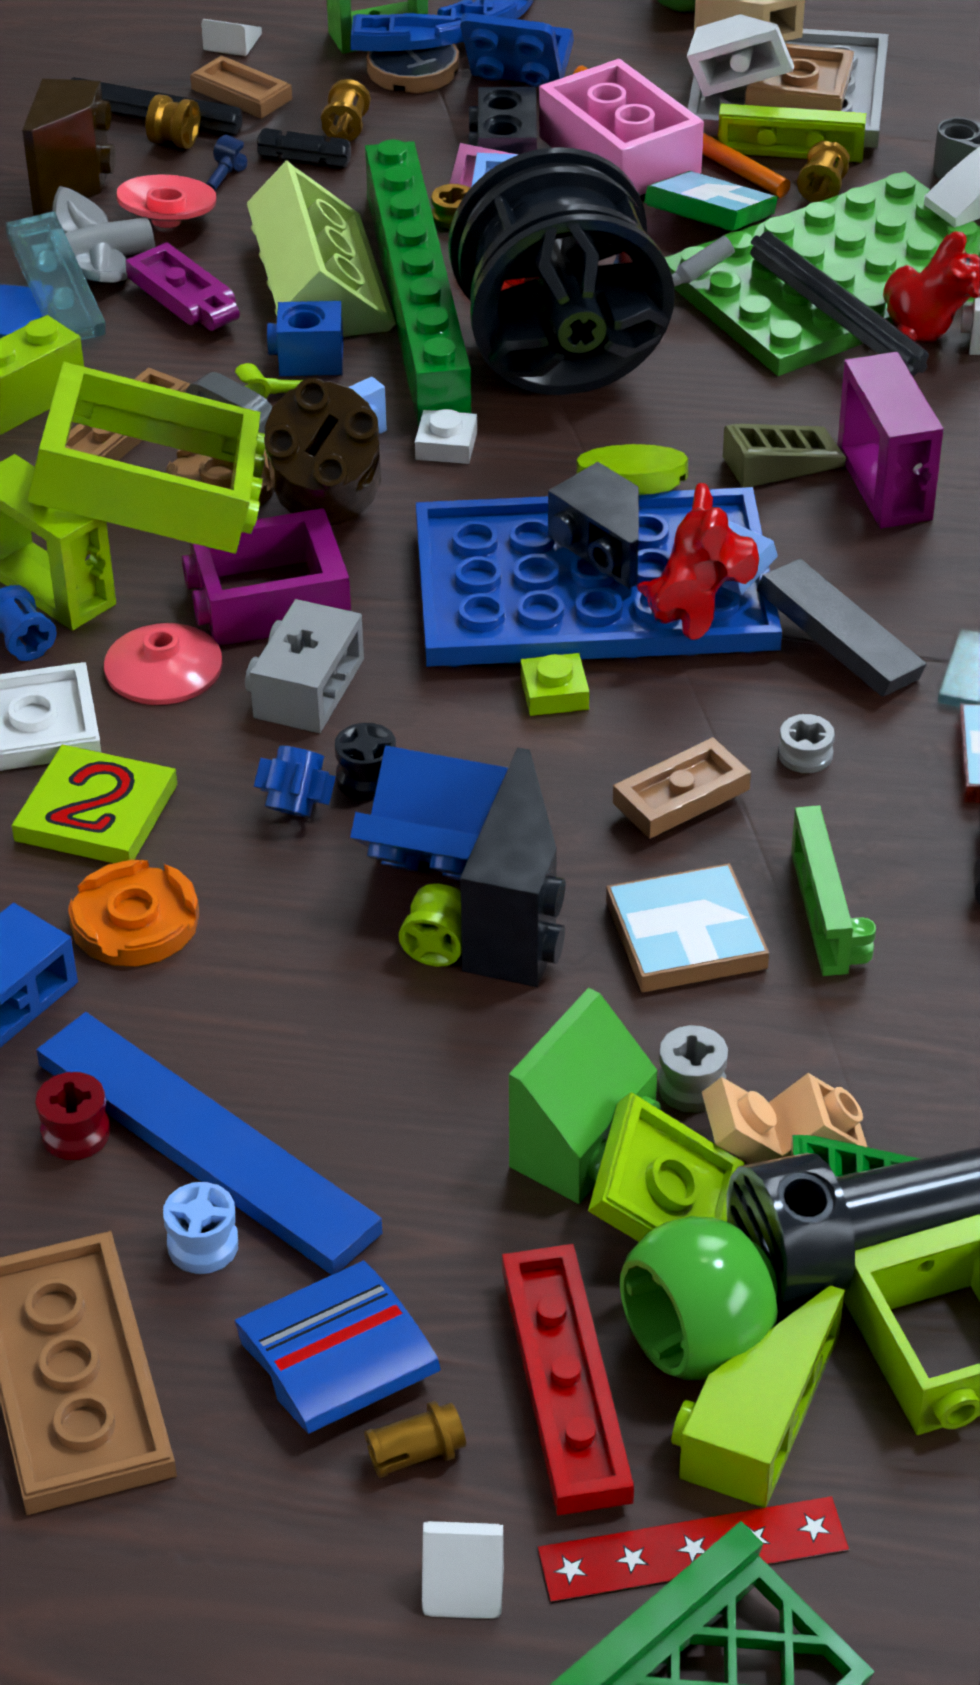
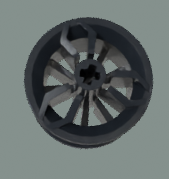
[448,147,675,395]

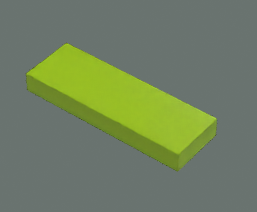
[718,103,867,163]

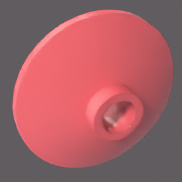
[116,174,216,228]
[104,623,223,705]

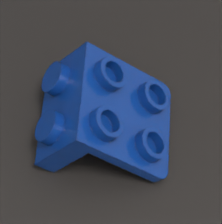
[460,13,574,87]

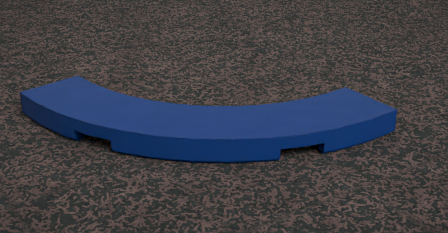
[350,0,534,51]

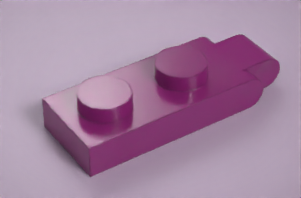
[125,242,240,331]

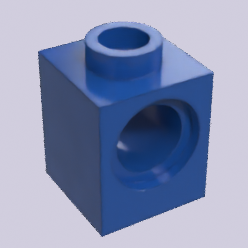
[267,301,344,376]

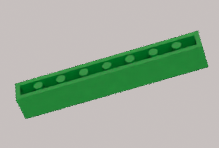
[365,139,471,427]

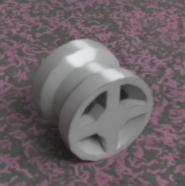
[658,1025,728,1113]

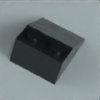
[460,747,566,987]

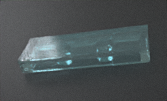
[6,211,106,340]

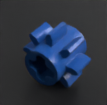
[253,745,336,818]

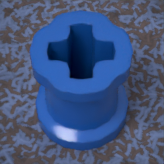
[0,585,57,661]

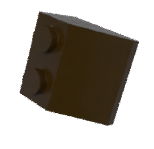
[22,78,116,217]

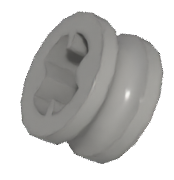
[778,714,835,773]

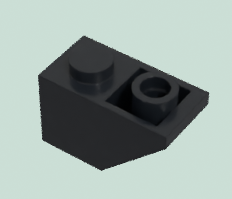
[548,462,639,589]

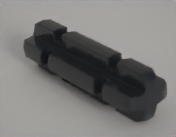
[257,128,351,168]

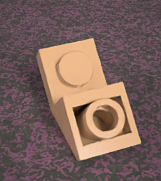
[702,1073,867,1164]

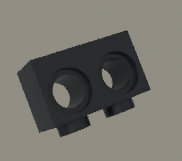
[469,87,537,155]

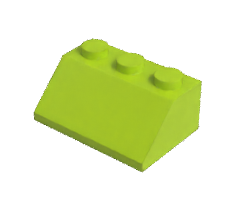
[0,315,84,435]

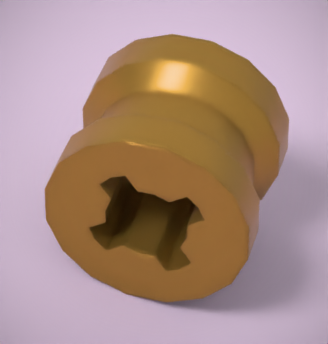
[146,94,201,149]

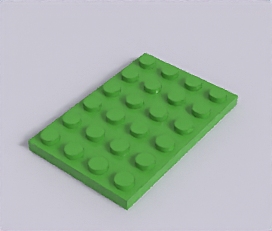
[665,171,980,376]

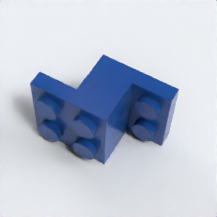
[350,745,508,880]

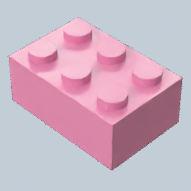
[539,59,704,196]

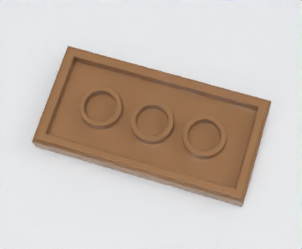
[0,1231,177,1516]

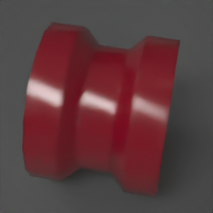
[35,1072,110,1160]

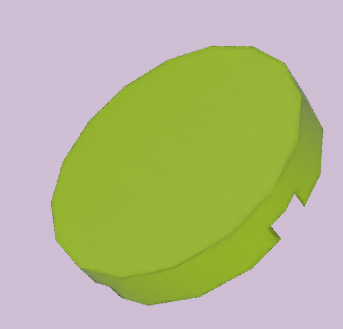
[576,444,688,495]

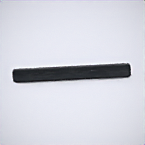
[750,231,929,377]

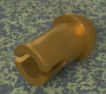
[364,1401,466,1478]

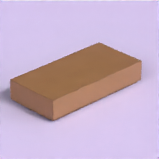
[190,55,292,119]

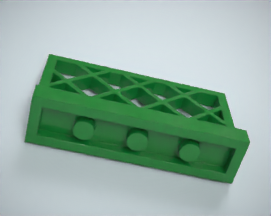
[550,1521,875,1685]

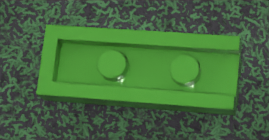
[791,805,876,976]

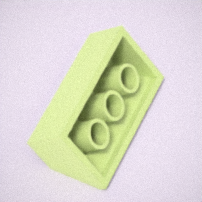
[247,161,396,337]

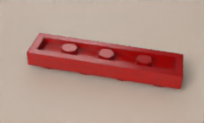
[502,1244,634,1516]

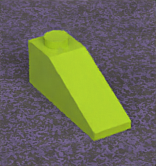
[671,1286,844,1508]

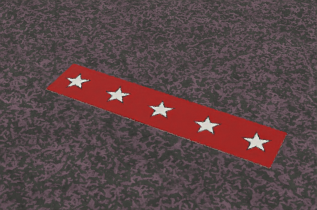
[538,1496,849,1602]

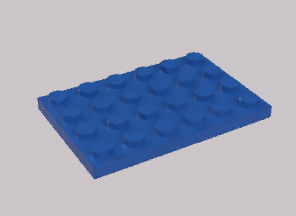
[416,487,782,667]

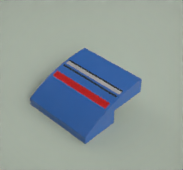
[235,1260,441,1434]

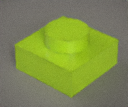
[520,653,589,716]

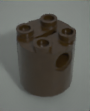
[264,378,381,525]

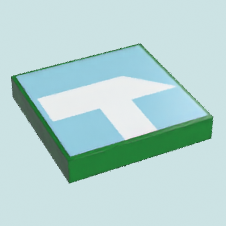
[644,171,778,231]

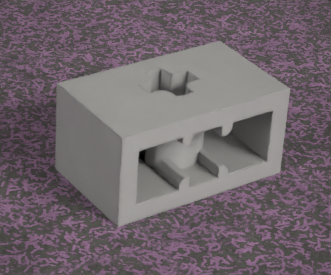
[245,599,364,733]

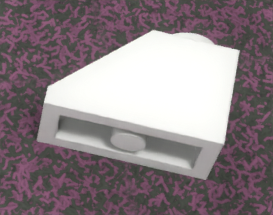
[687,14,794,97]

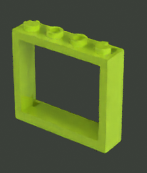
[27,361,265,554]

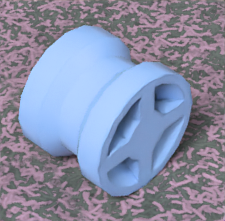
[163,1182,238,1274]

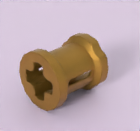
[320,79,371,141]
[797,141,850,202]

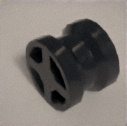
[335,723,396,800]

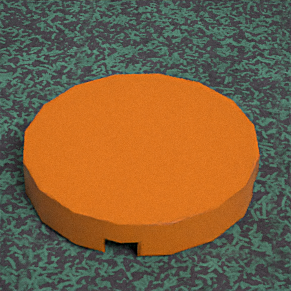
[68,859,199,967]

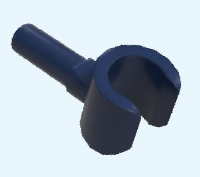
[206,135,248,191]

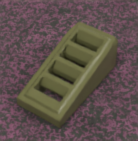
[722,424,846,488]

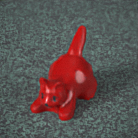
[883,231,980,343]
[637,483,759,640]

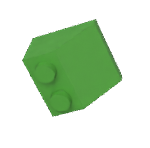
[509,987,661,1204]

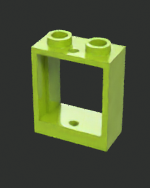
[0,454,117,631]
[843,1214,980,1435]

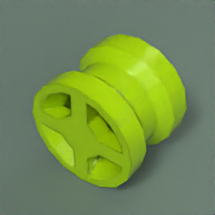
[399,883,462,967]

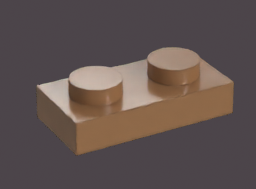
[613,737,751,839]

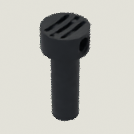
[726,1147,980,1310]

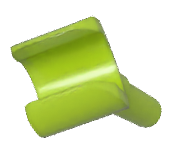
[235,363,303,399]

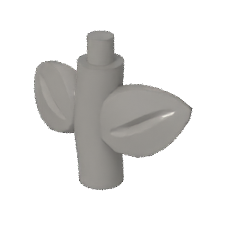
[30,186,155,282]

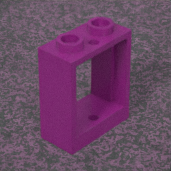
[837,352,944,529]
[181,508,351,646]

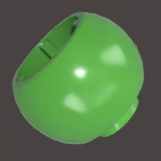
[620,1216,778,1380]

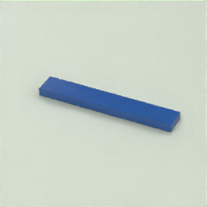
[36,1012,383,1275]

